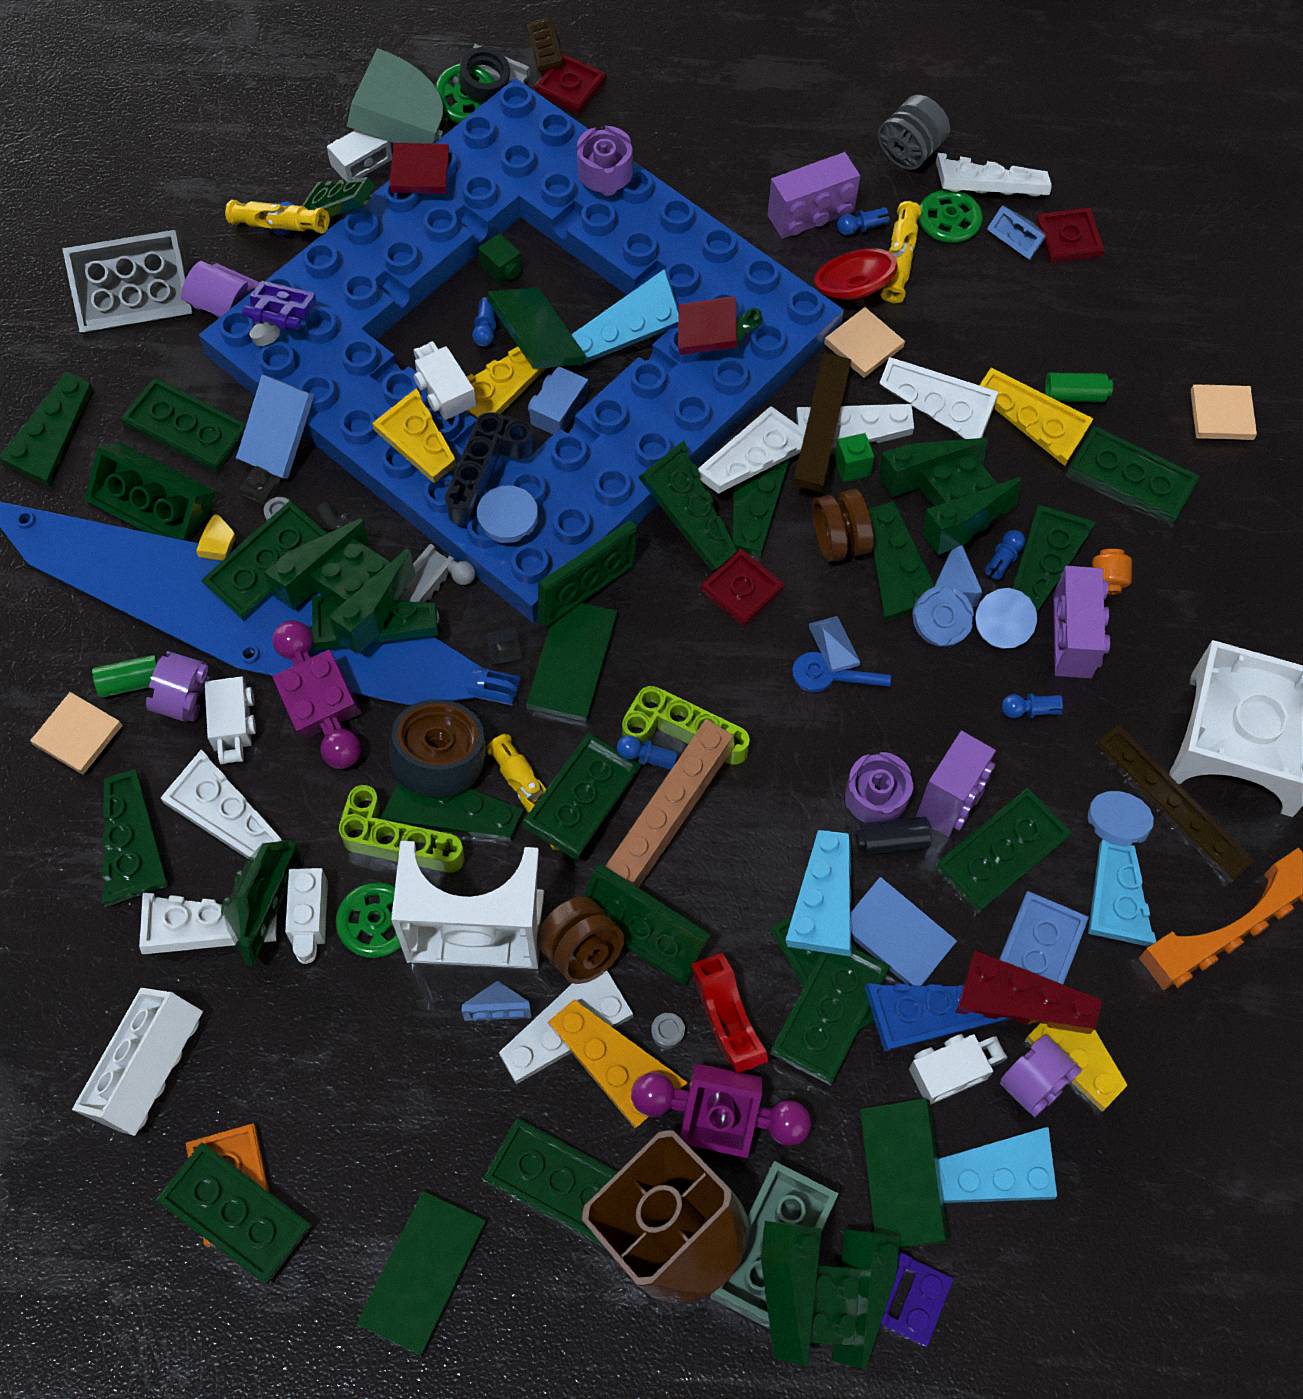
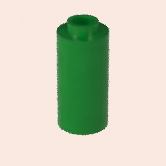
[1045,372,1113,402]
[92,654,159,698]

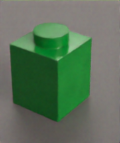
[834,433,874,482]

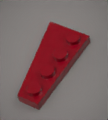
[955,950,1102,1034]

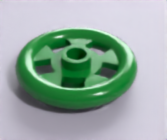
[435,64,495,123]
[918,189,983,243]
[336,882,401,958]

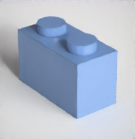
[528,366,589,435]

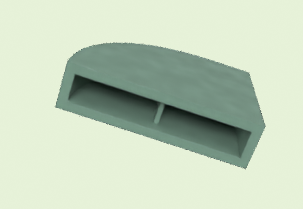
[347,48,443,143]

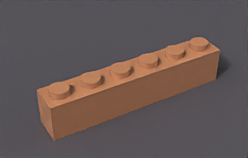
[605,719,735,888]

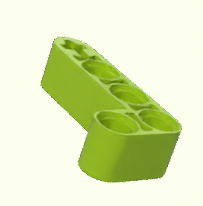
[622,686,750,765]
[339,785,465,872]

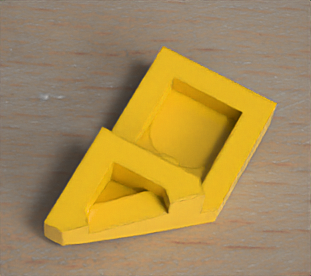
[196,515,236,561]

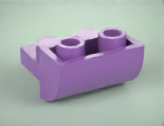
[181,261,260,318]

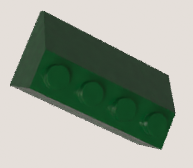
[84,442,216,542]

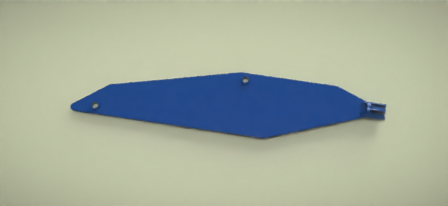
[0,502,521,706]

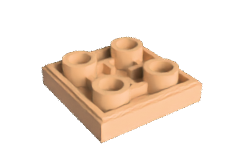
[824,307,905,378]
[1191,385,1257,440]
[30,692,122,775]

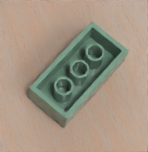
[710,1161,839,1329]

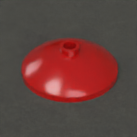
[814,249,898,300]

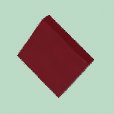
[534,53,606,114]
[389,143,450,194]
[1036,207,1104,263]
[678,296,738,355]
[700,548,785,628]

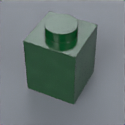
[478,233,522,285]

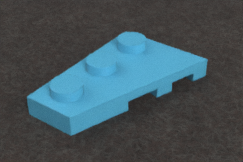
[1088,839,1156,947]

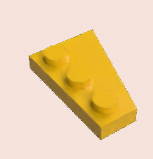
[1026,1023,1127,1112]

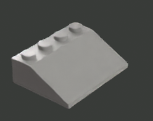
[62,230,193,333]

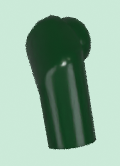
[737,307,763,346]

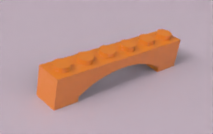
[1139,848,1303,990]

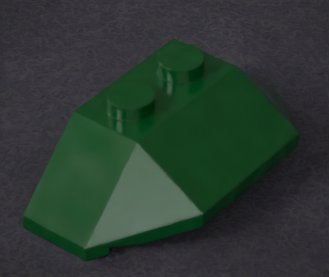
[221,840,301,966]

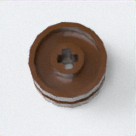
[812,489,873,562]
[537,896,624,984]

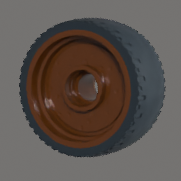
[389,699,485,798]

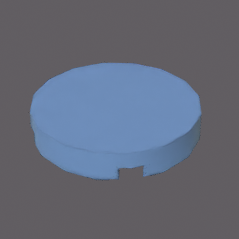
[477,486,538,543]
[913,586,974,647]
[975,588,1037,649]
[1087,791,1154,846]

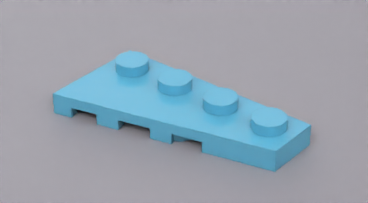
[571,269,679,366]
[785,830,852,957]
[937,1127,1057,1203]

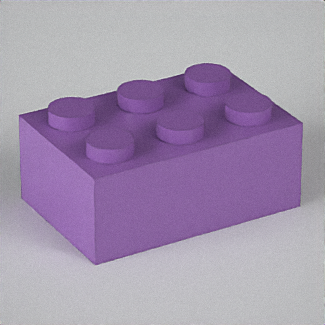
[768,152,860,239]
[1053,566,1110,678]
[916,730,996,838]

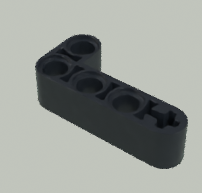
[445,412,533,525]

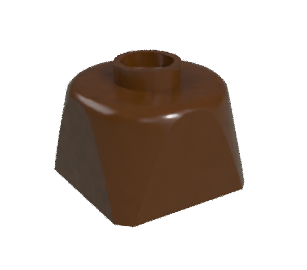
[582,1130,749,1304]

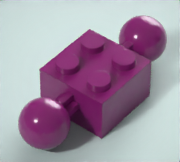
[272,620,362,769]
[631,1063,811,1158]

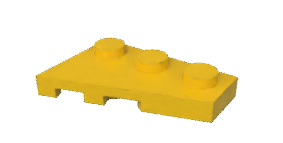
[372,388,456,483]

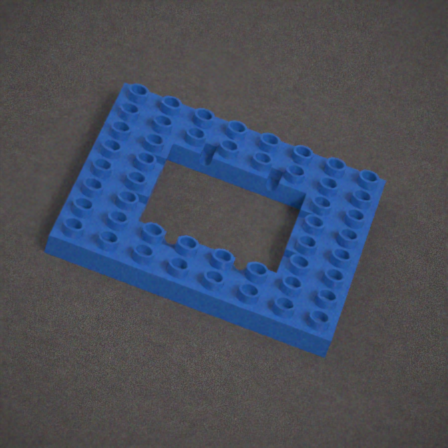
[199,78,844,623]

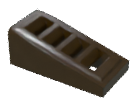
[527,17,563,71]

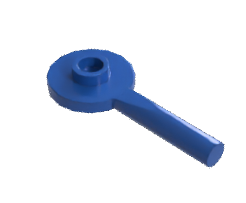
[792,652,891,692]

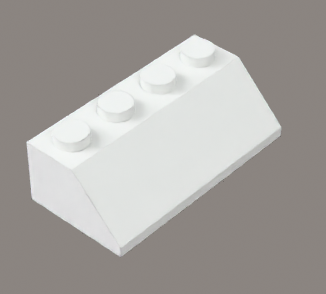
[72,988,203,1136]

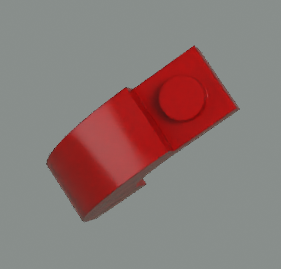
[691,953,769,1073]

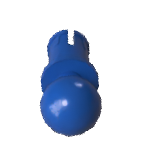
[837,207,889,236]
[472,297,496,347]
[985,530,1026,579]
[1002,693,1063,718]
[617,735,677,770]

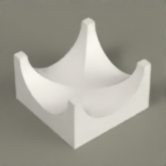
[1169,640,1303,817]
[391,841,544,969]

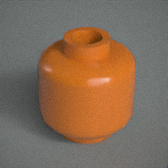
[1092,549,1132,595]

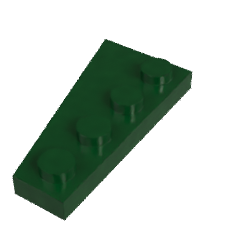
[302,177,375,219]
[0,372,93,487]
[638,440,737,571]
[732,457,791,557]
[1012,505,1096,614]
[312,595,438,651]
[102,769,169,907]
[380,782,524,842]

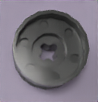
[878,95,951,170]

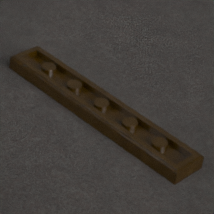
[793,353,851,492]
[1094,724,1255,884]

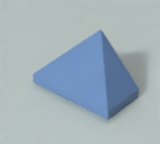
[987,205,1046,260]
[935,545,982,607]
[809,616,860,673]
[462,981,531,1021]

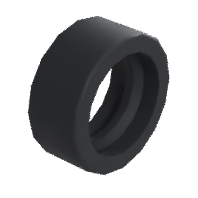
[459,47,510,102]

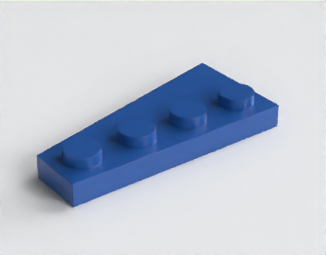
[864,983,1009,1052]

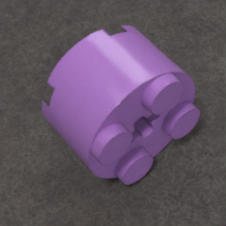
[577,126,633,196]
[146,651,211,722]
[845,752,913,823]
[1000,1034,1082,1117]

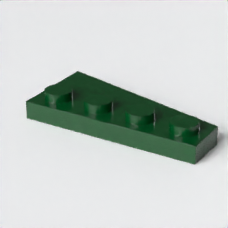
[868,501,935,622]

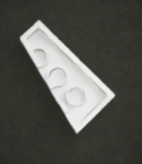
[936,153,1052,196]
[879,357,999,439]
[796,404,914,455]
[698,406,805,493]
[161,749,282,859]
[139,893,277,954]
[499,970,633,1084]

